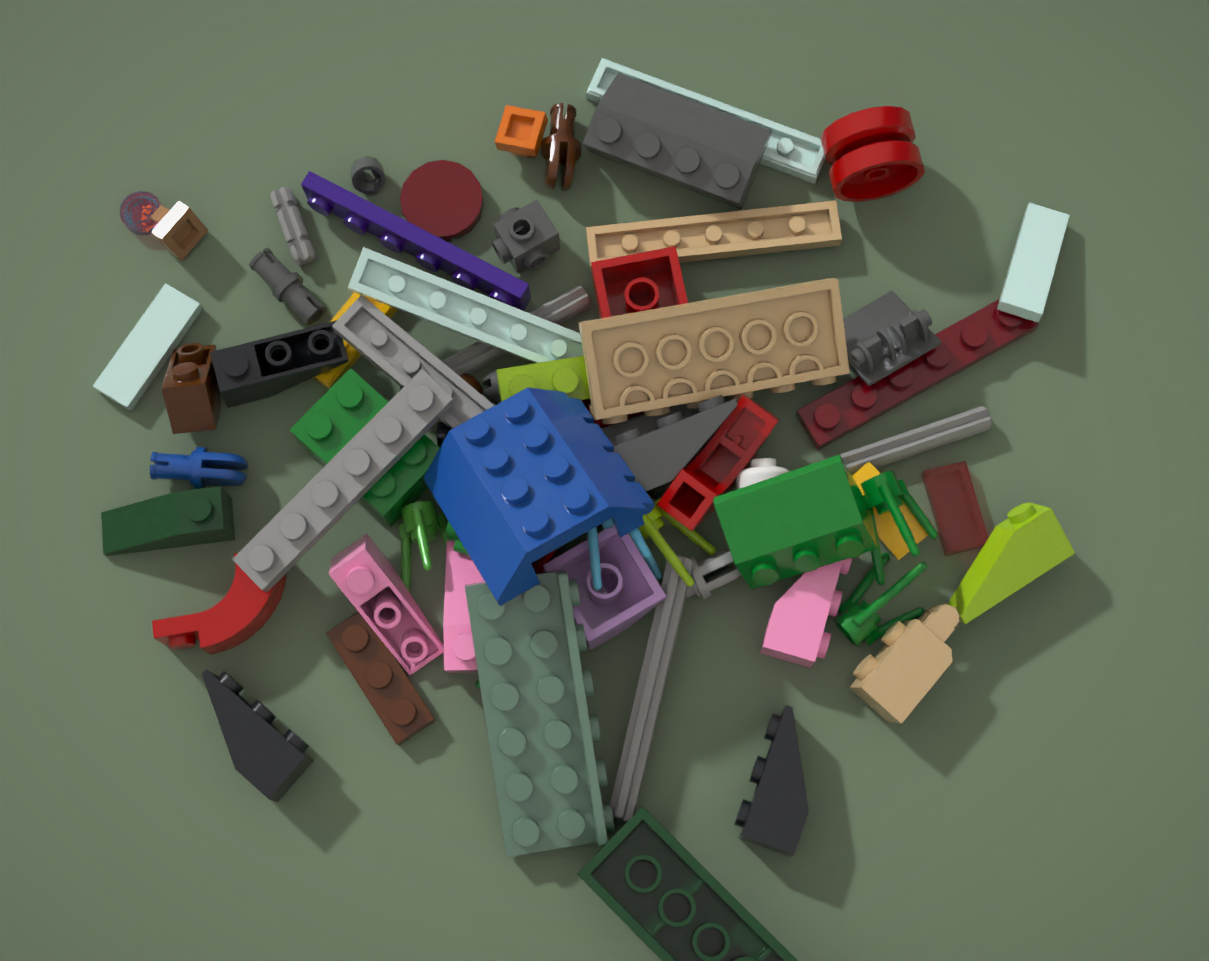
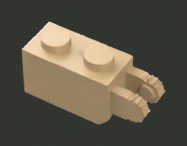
[849,603,961,724]

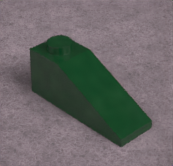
[101,486,235,556]

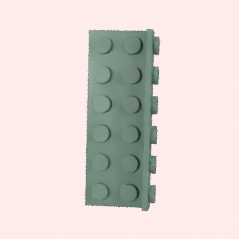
[465,569,614,858]

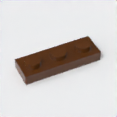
[326,612,436,746]

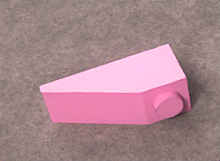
[443,541,485,673]

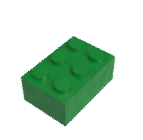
[290,368,440,527]

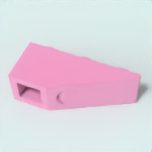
[329,534,444,676]
[760,558,852,668]

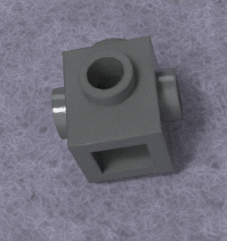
[491,200,560,273]

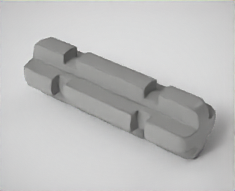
[270,186,316,266]

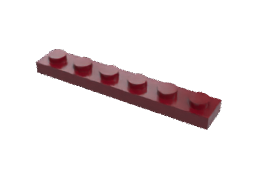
[796,299,1039,451]

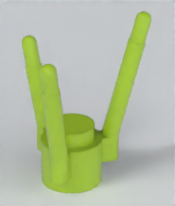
[628,493,716,587]

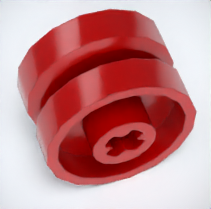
[820,106,925,202]

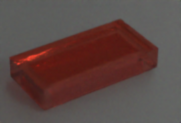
[921,461,988,556]

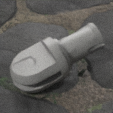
[658,549,742,600]

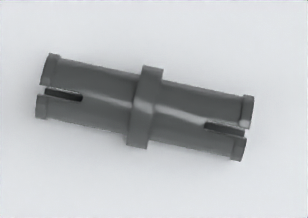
[249,248,327,326]

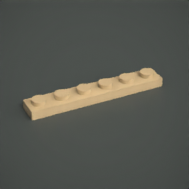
[586,200,842,272]

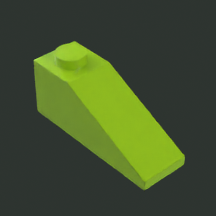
[947,502,1075,624]

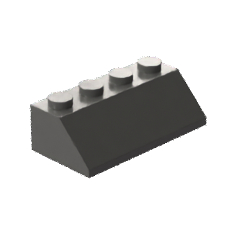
[582,73,772,210]

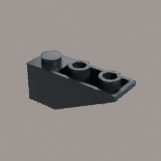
[210,320,349,408]
[202,669,314,802]
[734,705,809,857]

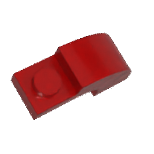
[657,395,780,531]
[152,553,287,655]

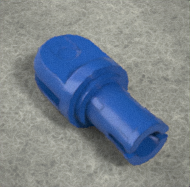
[150,447,248,489]

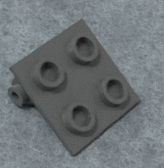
[843,291,941,386]

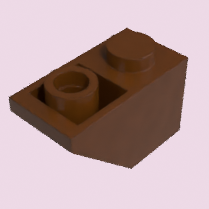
[161,343,221,434]

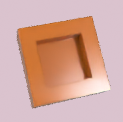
[495,105,548,158]

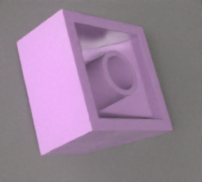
[543,527,667,651]

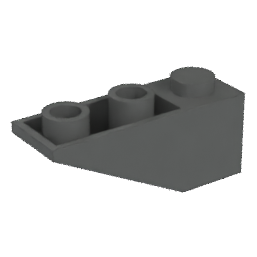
[613,395,738,491]

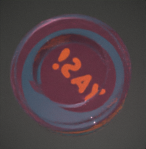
[120,191,162,235]

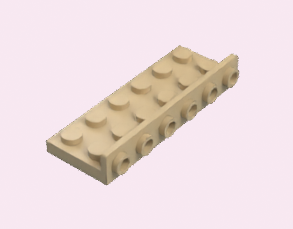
[578,278,850,424]

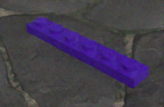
[301,171,531,311]

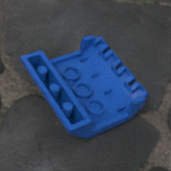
[423,387,655,606]

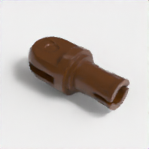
[540,103,582,191]

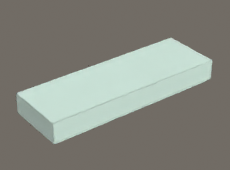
[997,202,1070,323]
[93,283,203,411]

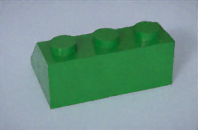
[713,454,878,589]

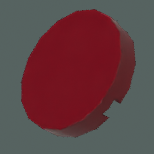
[400,160,484,242]

